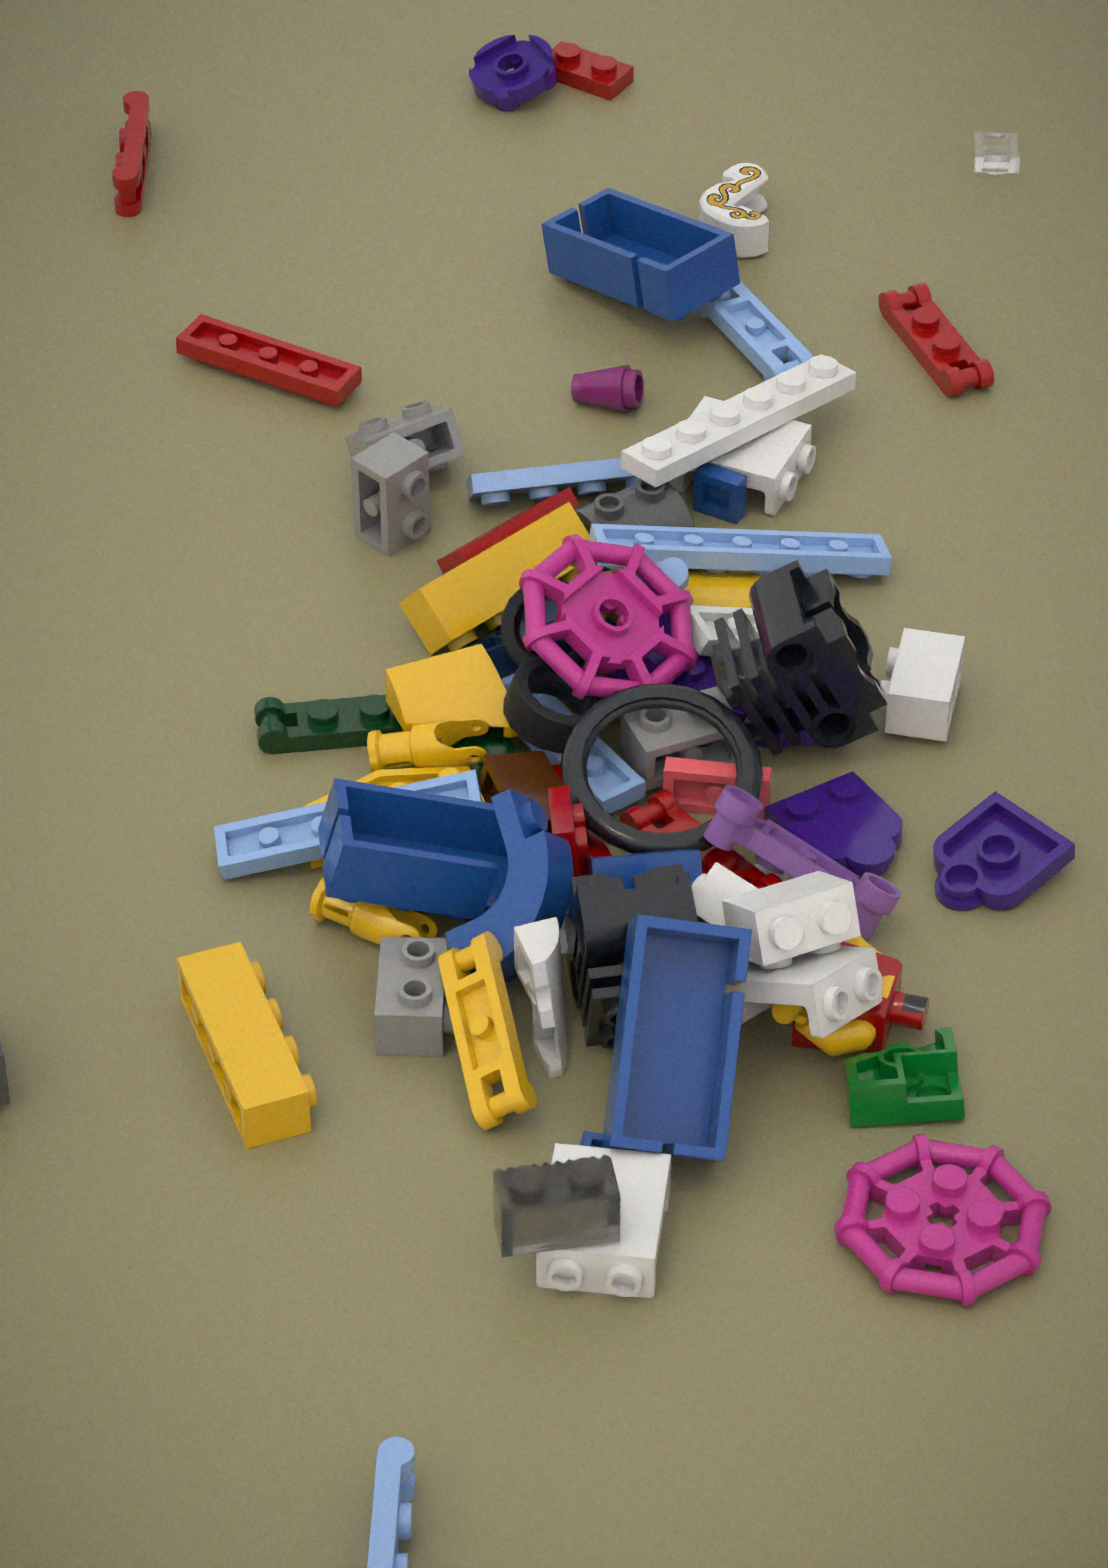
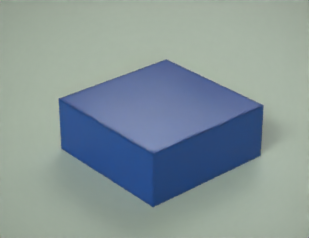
[693,463,747,525]

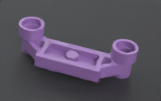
[703,785,902,939]

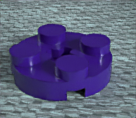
[469,35,558,112]

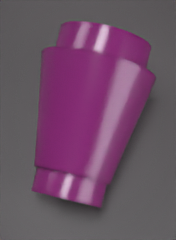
[571,365,644,412]

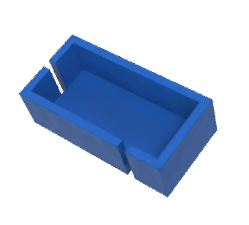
[541,188,740,322]
[318,778,547,919]
[601,914,752,1163]

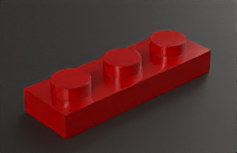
[437,487,579,574]

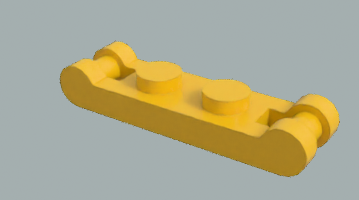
[438,931,538,1131]

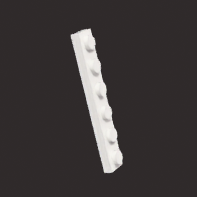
[620,354,857,487]

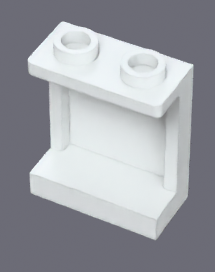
[668,396,816,516]
[725,946,883,1038]
[536,1143,671,1298]

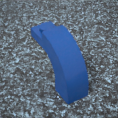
[445,789,573,983]

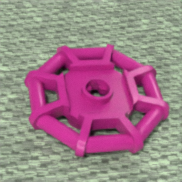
[519,534,698,700]
[833,1133,1052,1307]

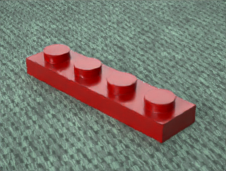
[176,314,362,407]

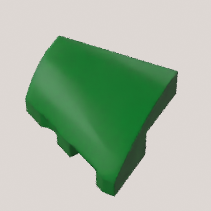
[844,1027,965,1127]

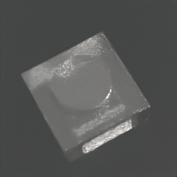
[973,132,1020,175]

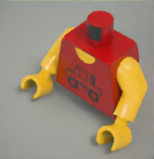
[772,936,929,1057]

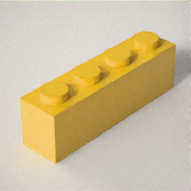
[399,502,589,655]
[177,941,318,1149]

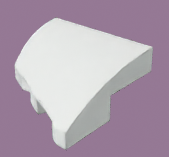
[514,917,568,1079]

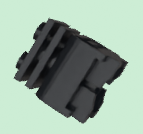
[712,560,888,756]
[564,864,698,1049]

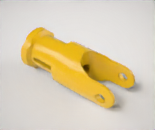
[367,718,489,772]
[309,876,438,945]

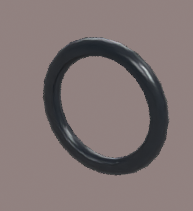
[560,683,763,854]

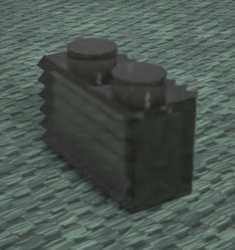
[493,1154,621,1257]

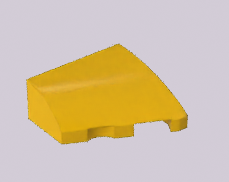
[385,644,519,738]

